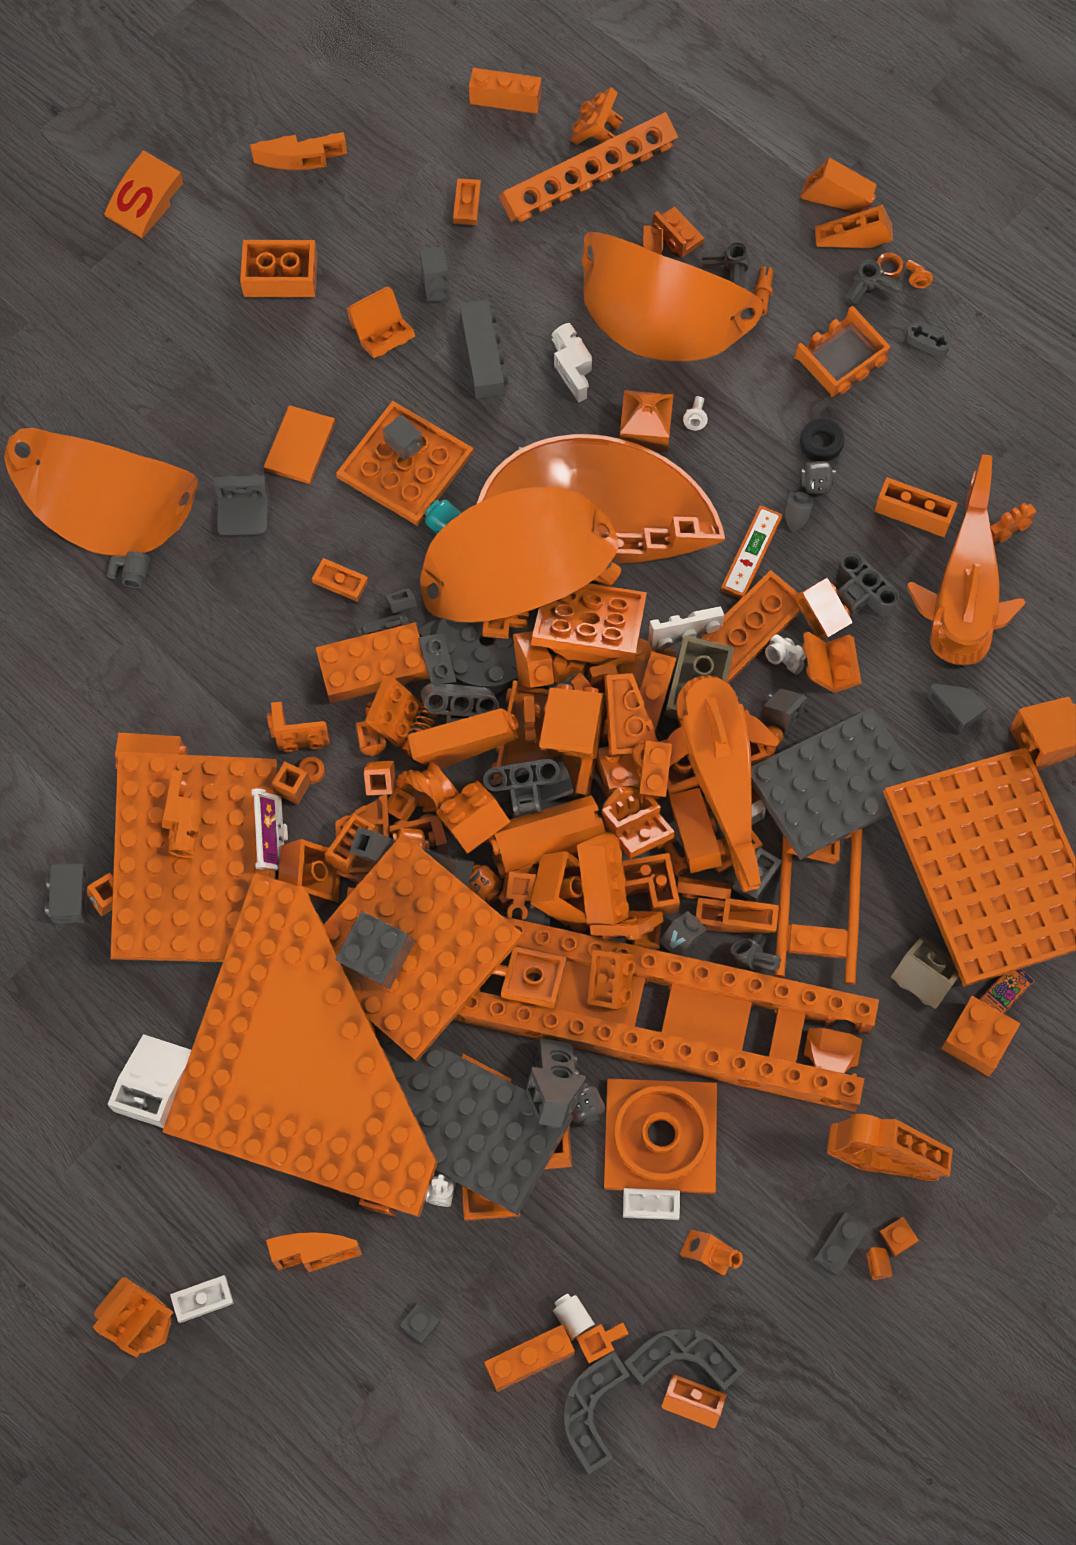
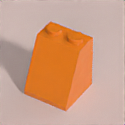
[539,684,604,759]
[1009,697,1076,771]

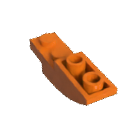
[250,132,347,170]

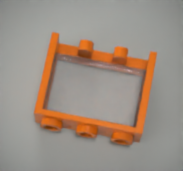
[794,306,891,398]

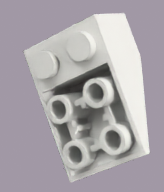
[108,1034,191,1128]

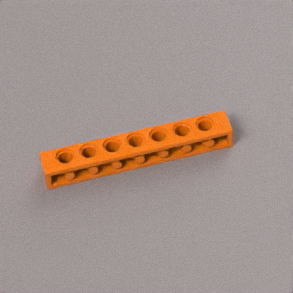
[499,112,679,223]

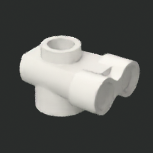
[765,634,807,675]

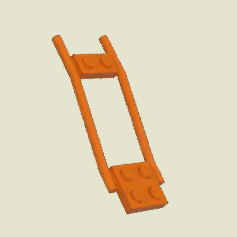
[774,828,863,985]

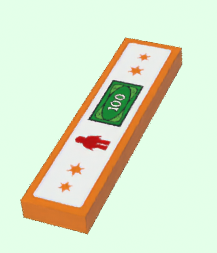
[721,506,783,599]

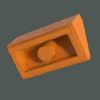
[661,1374,727,1428]

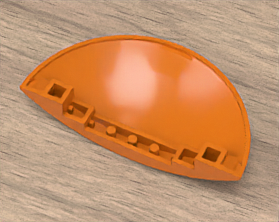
[477,434,725,564]

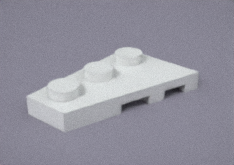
[648,606,724,651]

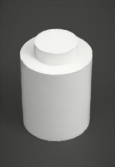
[553,1294,595,1341]

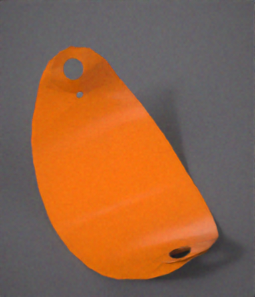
[582,232,764,361]
[4,428,198,556]
[420,487,619,622]

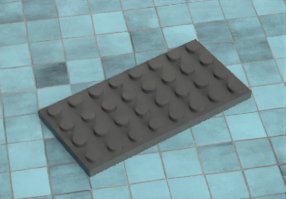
[376,1030,574,1215]

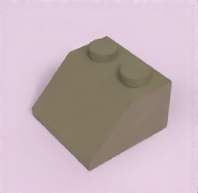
[891,935,959,1009]

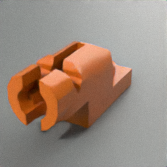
[161,769,202,858]

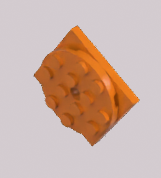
[531,583,647,664]

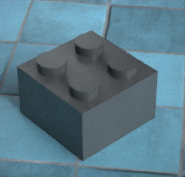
[335,911,416,989]

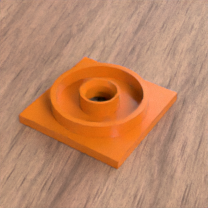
[604,1079,717,1194]

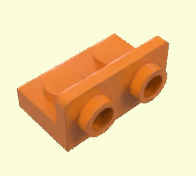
[652,206,704,258]
[587,949,635,1009]

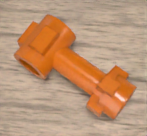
[654,833,689,876]

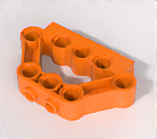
[827,1114,953,1181]

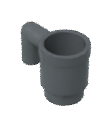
[106,551,151,589]

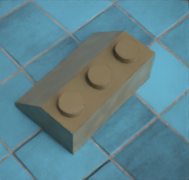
[664,635,735,720]

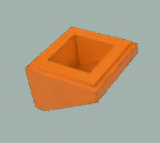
[866,1247,893,1280]

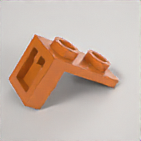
[388,814,448,853]

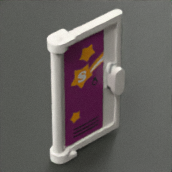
[251,788,288,871]

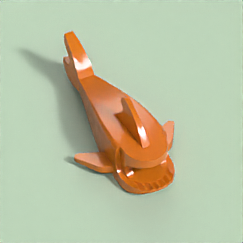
[907,454,1025,666]
[667,675,779,892]

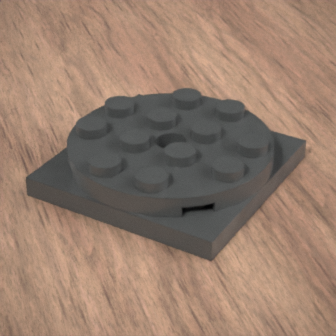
[418,613,554,706]

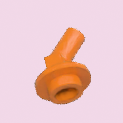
[905,260,933,288]

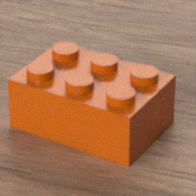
[240,240,318,297]

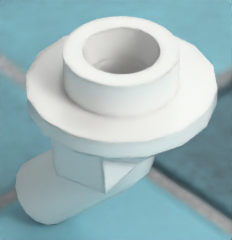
[683,396,708,431]

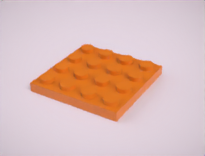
[336,401,474,526]

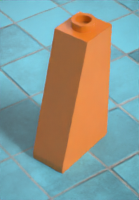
[407,708,519,769]

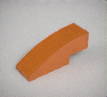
[695,898,779,933]

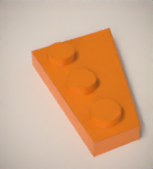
[604,673,658,755]

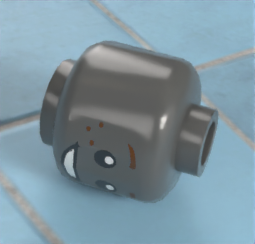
[799,461,837,494]
[571,1083,605,1126]

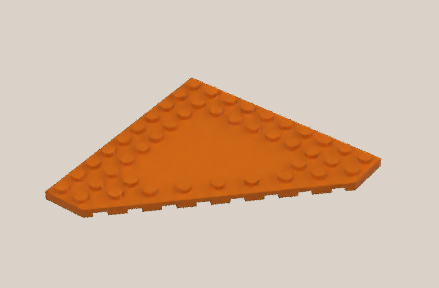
[162,873,438,1217]

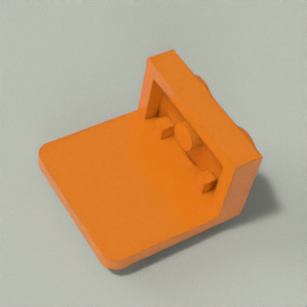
[349,286,415,358]
[267,702,330,753]

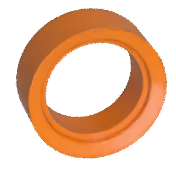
[877,253,903,280]

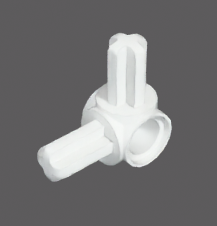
[426,1173,456,1207]

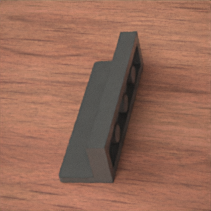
[482,755,574,817]

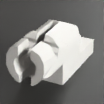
[552,323,592,403]

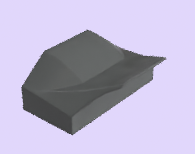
[724,847,782,902]

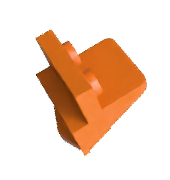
[602,787,675,859]
[93,1277,173,1358]

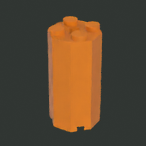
[488,795,605,879]

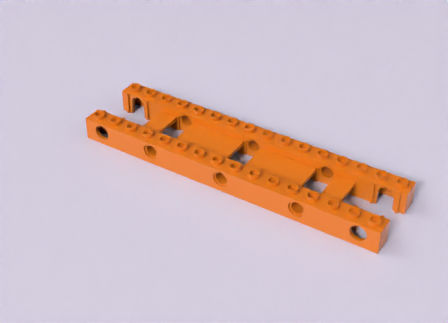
[452,916,879,1112]

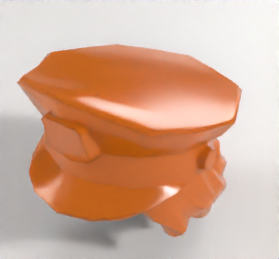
[396,761,459,813]

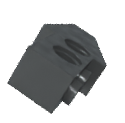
[526,1038,586,1127]

